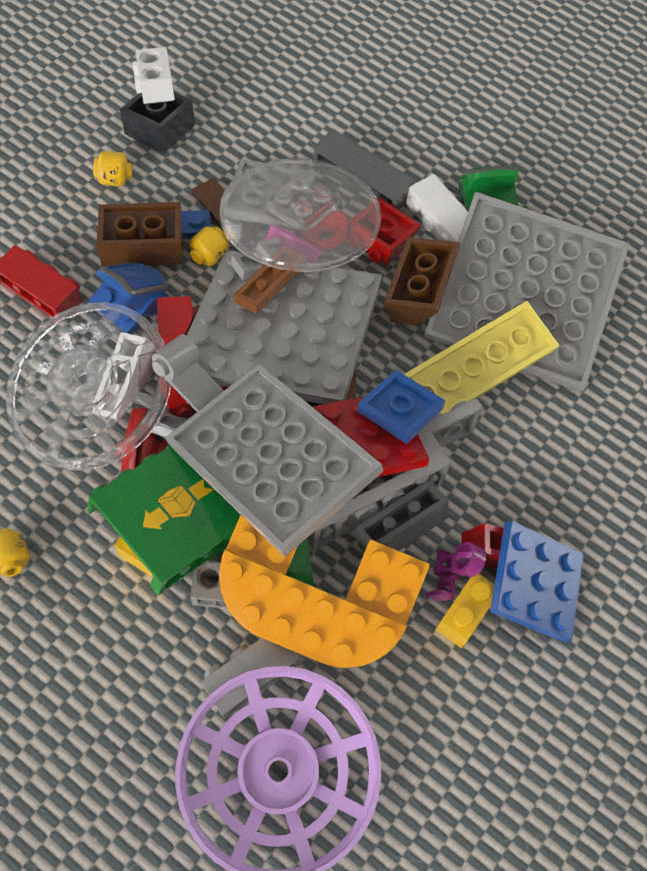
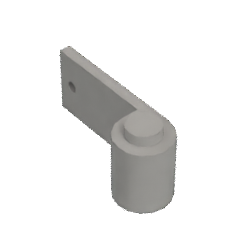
[152,334,224,412]

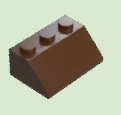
[97,202,183,267]
[384,238,461,326]

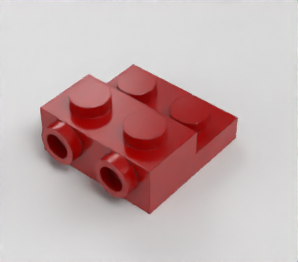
[345,197,421,266]

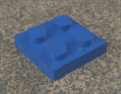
[357,370,445,444]

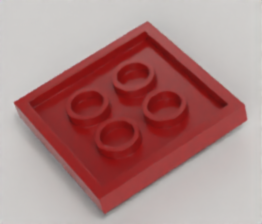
[312,396,430,477]

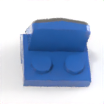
[88,262,169,335]

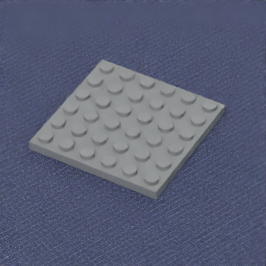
[424,192,630,392]
[187,250,382,404]

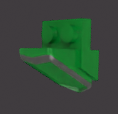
[457,165,519,211]

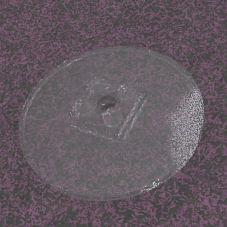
[220,158,381,272]

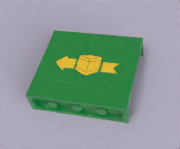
[87,445,240,596]

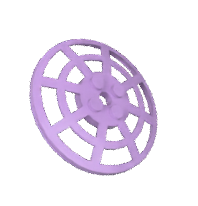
[175,666,381,871]

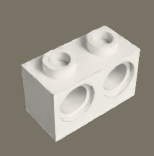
[132,47,174,104]

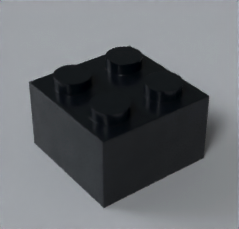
[120,92,195,153]

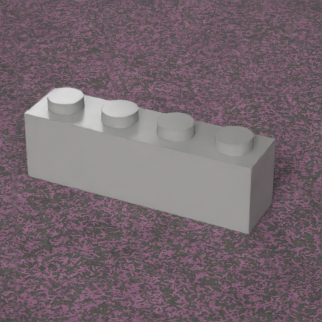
[201,636,308,719]

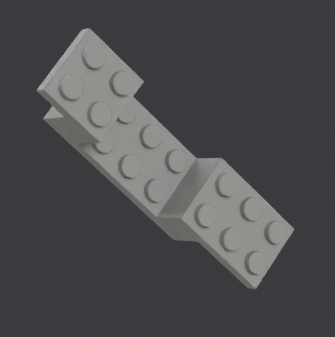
[307,398,483,551]

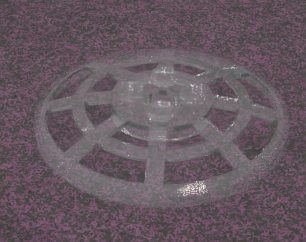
[6,302,171,470]

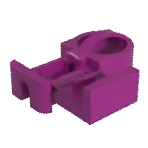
[425,542,486,601]

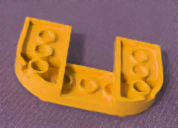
[219,515,430,668]

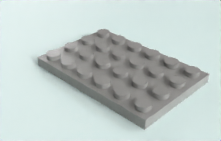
[165,364,383,557]

